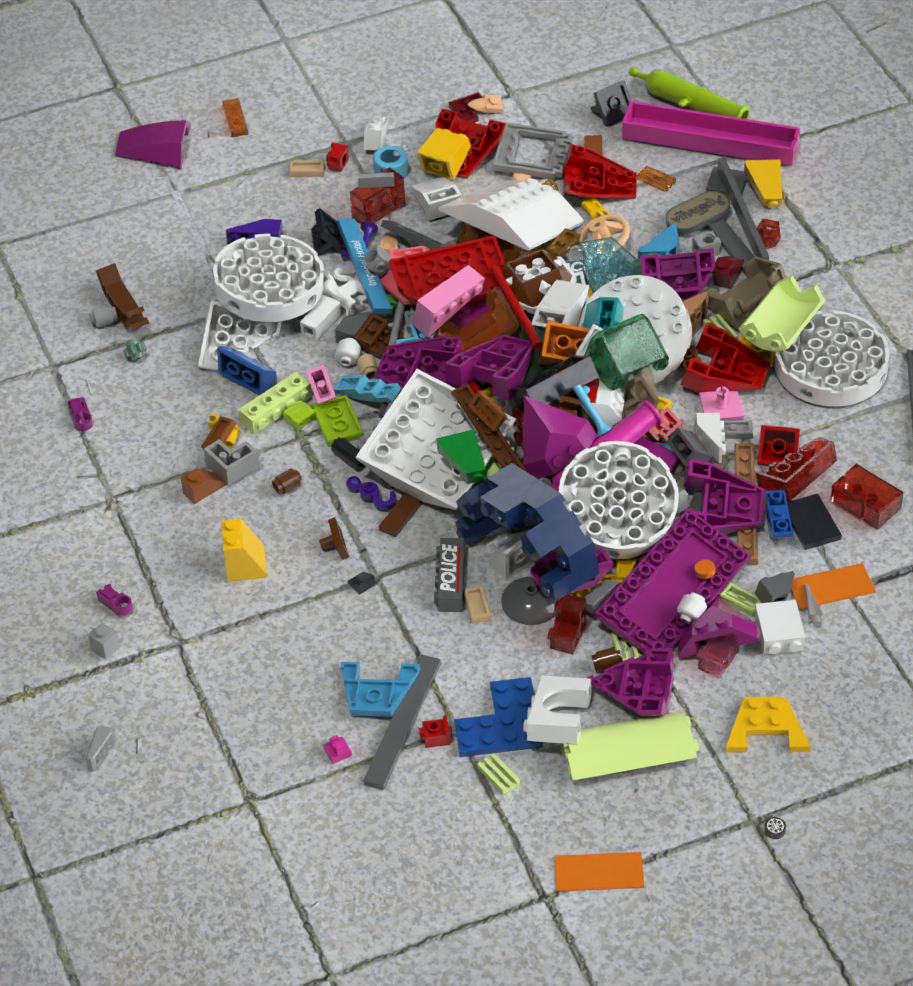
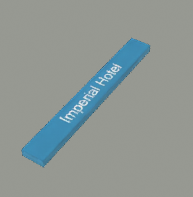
[337,219,392,314]

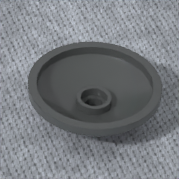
[501,576,562,625]

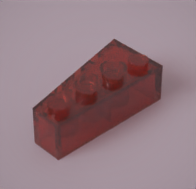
[756,437,837,502]

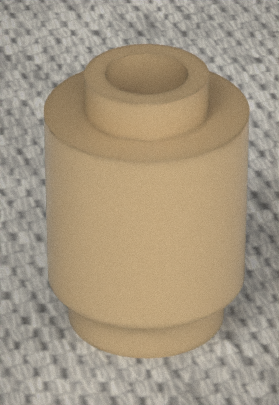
[356,354,378,380]

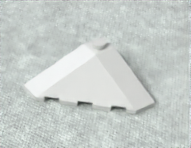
[198,301,282,371]

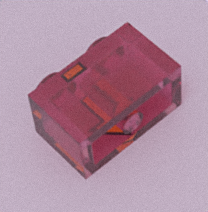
[696,634,740,679]

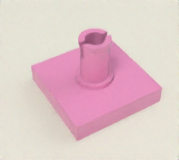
[699,387,744,420]

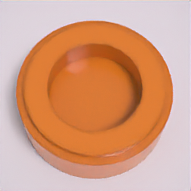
[695,560,716,579]

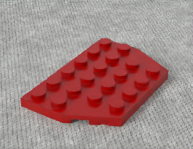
[389,235,505,305]

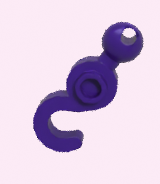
[346,476,397,511]

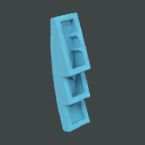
[334,375,402,402]

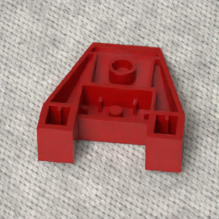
[680,322,771,392]

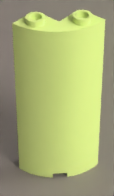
[739,275,825,351]
[560,711,699,780]

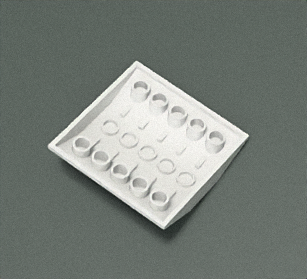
[438,178,584,250]
[356,369,516,510]

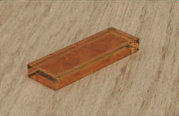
[222,98,248,138]

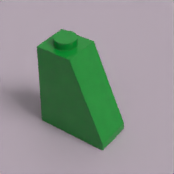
[436,429,486,483]

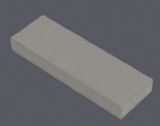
[694,420,753,439]

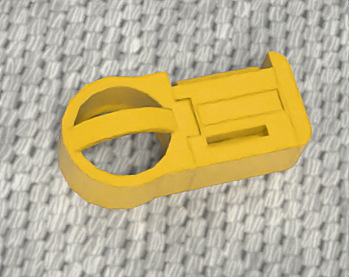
[582,198,610,222]

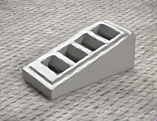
[86,726,115,772]

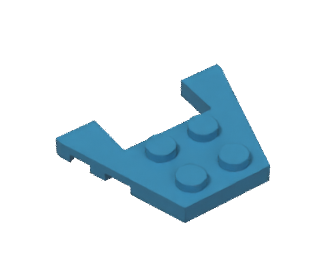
[341,662,421,717]

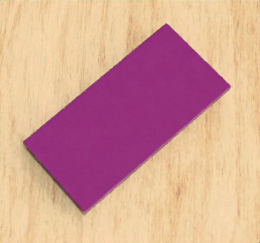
[593,508,752,654]

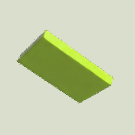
[311,395,364,447]

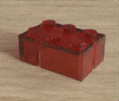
[350,167,406,225]
[830,463,904,530]

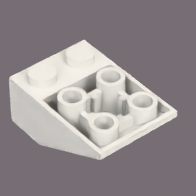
[411,177,462,220]
[532,280,589,333]

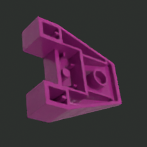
[445,334,534,400]
[683,459,765,534]

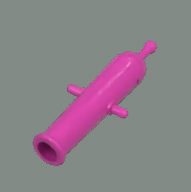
[551,400,663,492]

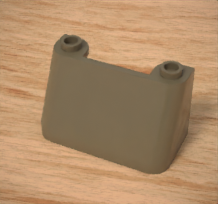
[702,256,787,329]
[577,357,658,433]

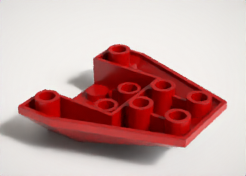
[435,108,506,179]
[563,144,637,199]

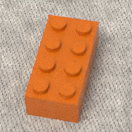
[539,321,622,373]

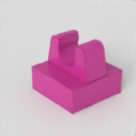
[323,735,352,764]

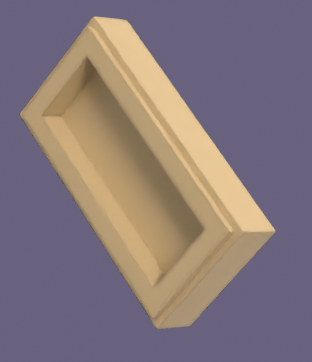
[289,160,325,177]
[463,586,491,624]

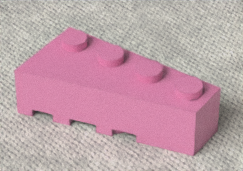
[412,265,484,338]

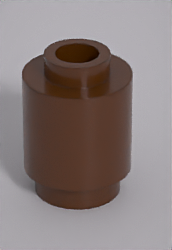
[272,468,302,494]
[591,647,623,672]

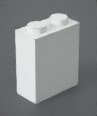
[755,600,805,655]

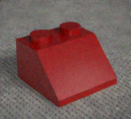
[757,425,800,467]

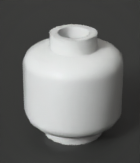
[335,338,361,366]
[677,592,707,624]

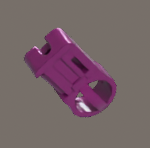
[68,397,93,432]
[96,584,133,616]

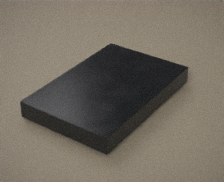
[787,494,842,550]

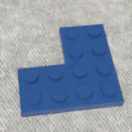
[454,677,543,757]

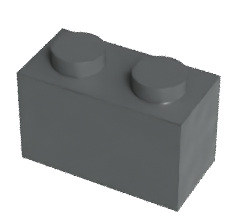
[667,427,712,466]

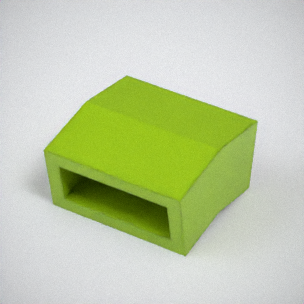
[282,400,315,431]

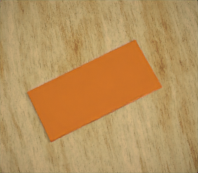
[791,563,876,609]
[554,852,645,892]

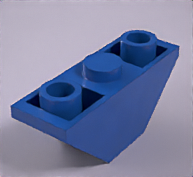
[765,490,793,538]

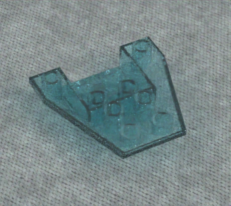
[580,237,642,294]

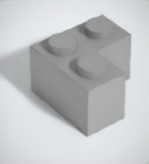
[204,440,260,486]

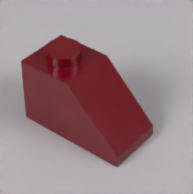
[712,256,744,288]

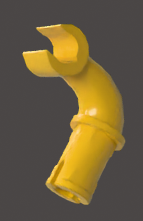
[207,414,240,449]

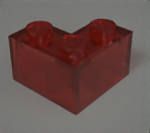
[547,594,587,655]

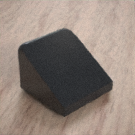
[348,571,375,595]

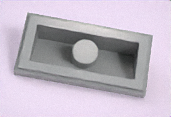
[358,172,394,188]
[578,579,620,614]

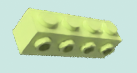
[238,372,312,434]

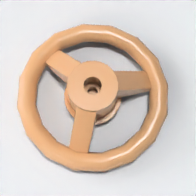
[577,214,630,258]

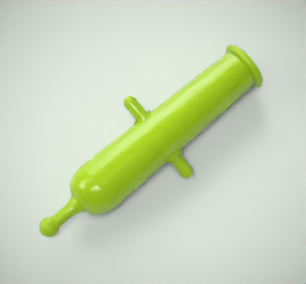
[629,67,750,119]

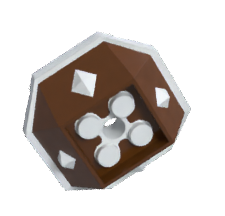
[498,249,577,314]

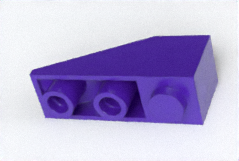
[226,219,283,244]

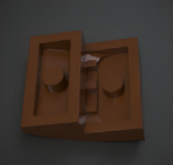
[354,313,404,359]

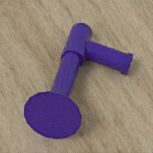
[341,221,378,259]

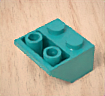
[583,297,624,335]

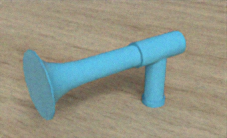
[573,384,613,437]

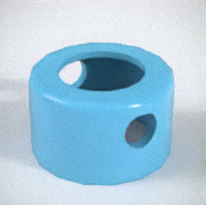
[373,146,408,183]

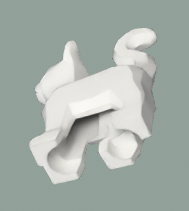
[322,268,368,316]

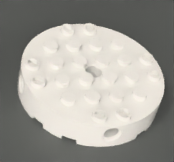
[213,234,324,322]
[577,275,692,384]
[774,311,890,407]
[559,441,679,559]

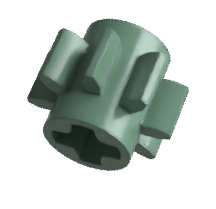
[123,339,147,361]

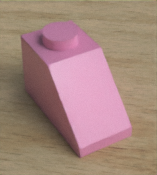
[306,365,336,405]

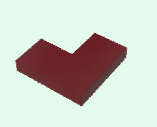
[448,92,483,123]

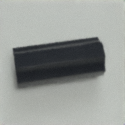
[331,437,366,471]

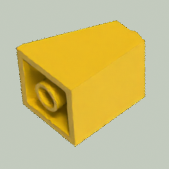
[417,128,471,181]
[221,518,267,582]

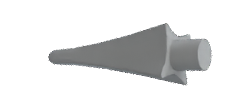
[804,583,823,627]

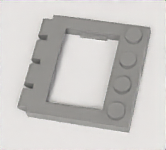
[493,122,572,179]

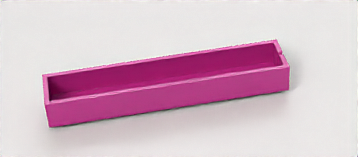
[622,101,800,166]

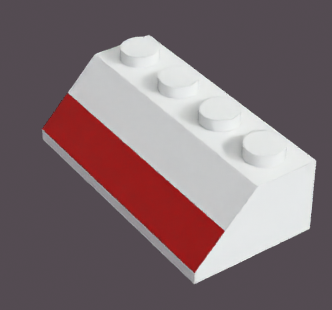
[579,370,627,426]

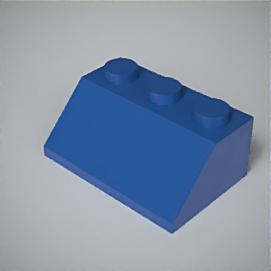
[217,346,277,395]

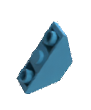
[638,223,678,258]

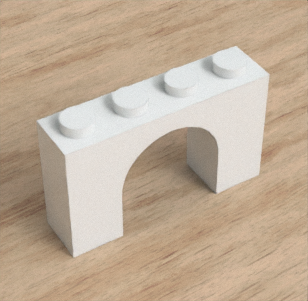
[300,294,341,342]
[523,675,592,744]

